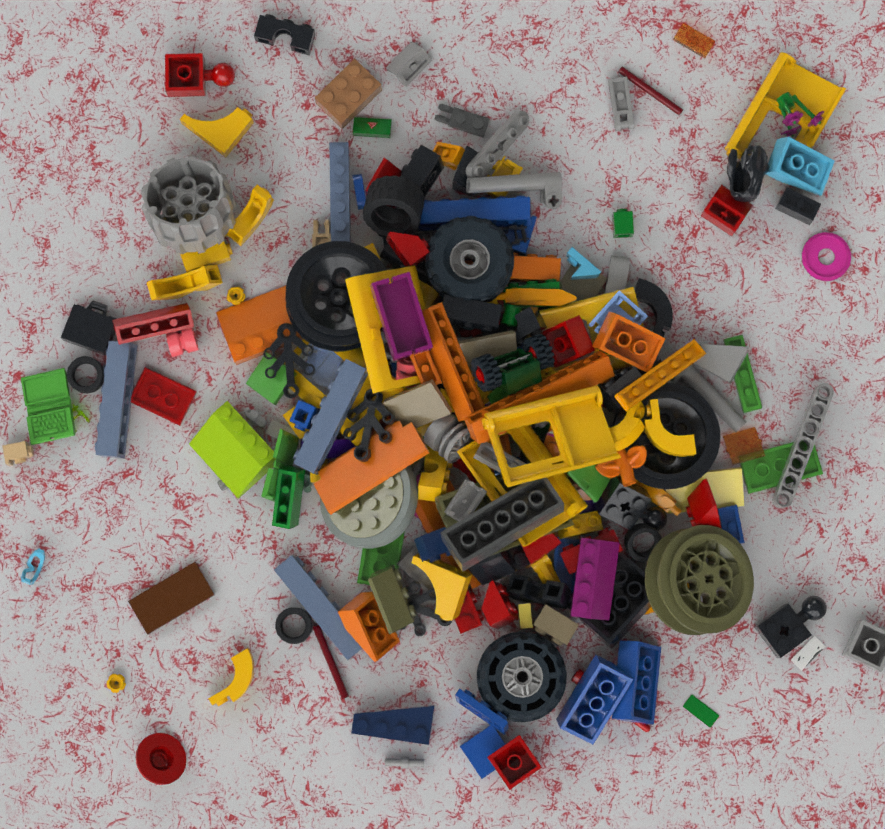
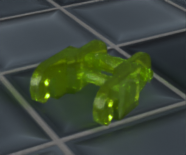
[72,404,90,432]

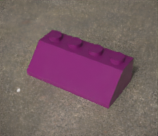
[570,537,620,620]

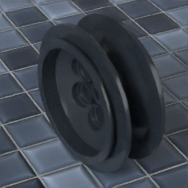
[285,241,387,352]
[613,383,720,491]

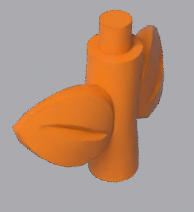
[595,445,647,487]

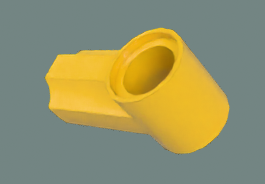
[531,555,561,584]

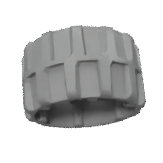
[141,155,237,254]

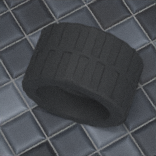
[363,176,425,237]

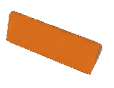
[410,350,442,385]

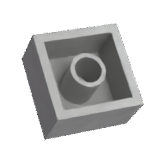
[842,620,885,672]

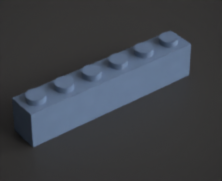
[329,142,351,242]
[95,341,138,459]
[293,359,368,475]
[274,555,363,660]

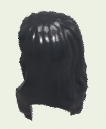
[727,145,770,202]

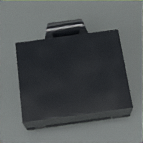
[60,300,117,356]

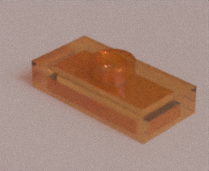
[673,22,715,59]

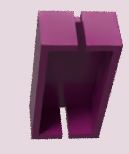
[370,272,433,361]

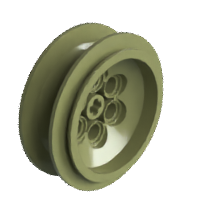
[645,525,754,635]

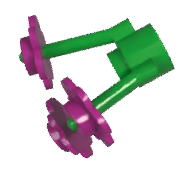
[776,92,824,137]

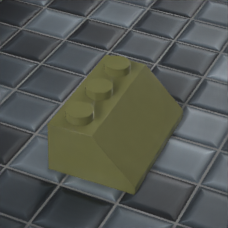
[368,565,417,634]

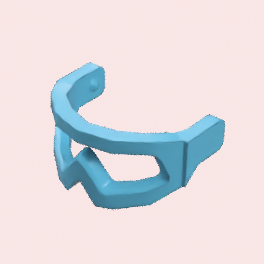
[21,549,45,585]

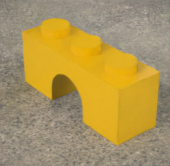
[418,446,453,502]

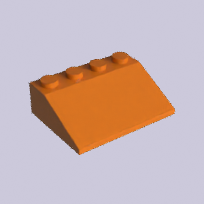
[216,285,303,365]

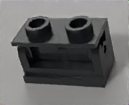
[775,188,821,225]

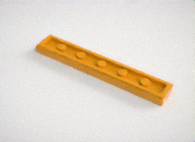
[614,339,707,412]

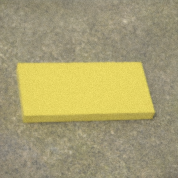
[665,467,744,514]

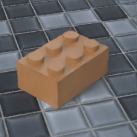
[315,59,382,129]

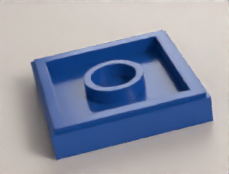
[460,725,505,779]

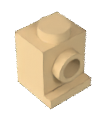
[2,441,34,466]

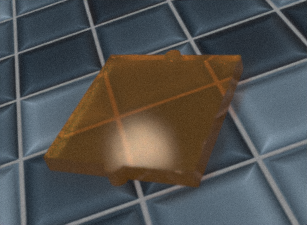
[723,427,765,465]

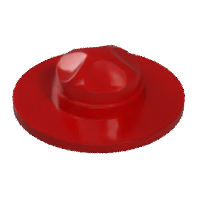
[135,733,186,785]

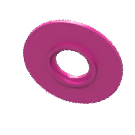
[802,232,851,281]

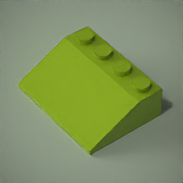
[189,401,276,499]

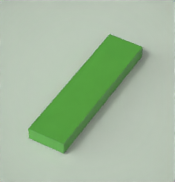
[723,335,762,413]

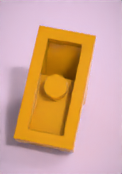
[433,142,465,170]

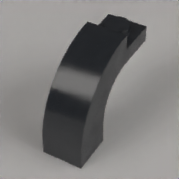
[635,278,673,337]

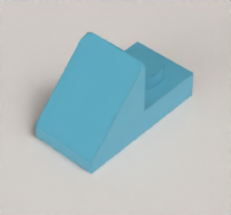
[566,247,601,280]

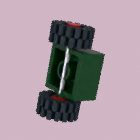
[471,334,555,395]

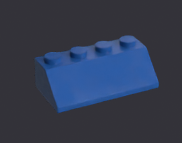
[612,641,661,725]
[556,654,633,745]

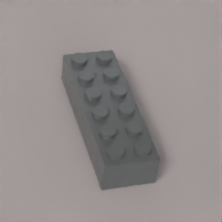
[441,477,564,572]

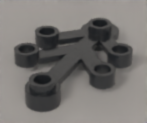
[263,323,315,399]
[343,389,396,462]
[400,581,453,636]

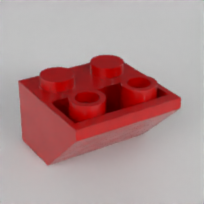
[701,184,753,236]
[481,581,519,629]

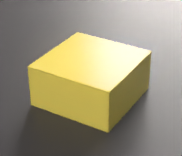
[517,603,533,629]

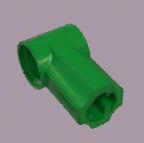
[500,304,522,329]

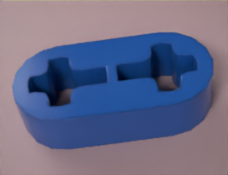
[352,174,366,210]

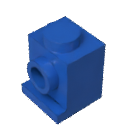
[290,400,320,432]

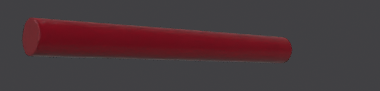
[618,66,683,115]
[312,625,349,699]

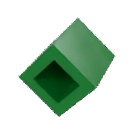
[612,209,634,238]

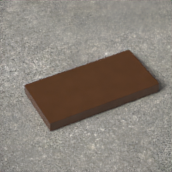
[128,562,215,635]

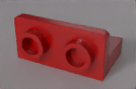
[455,589,484,634]

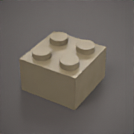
[533,604,579,646]

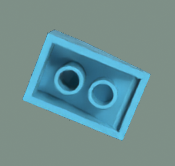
[766,136,835,196]

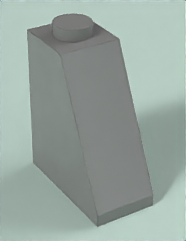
[694,343,749,384]

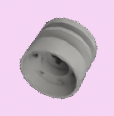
[423,413,474,463]

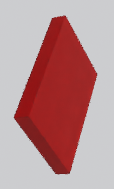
[131,367,197,426]

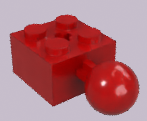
[165,53,235,97]

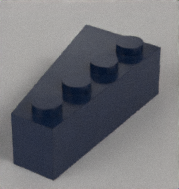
[414,527,451,563]
[351,705,435,745]

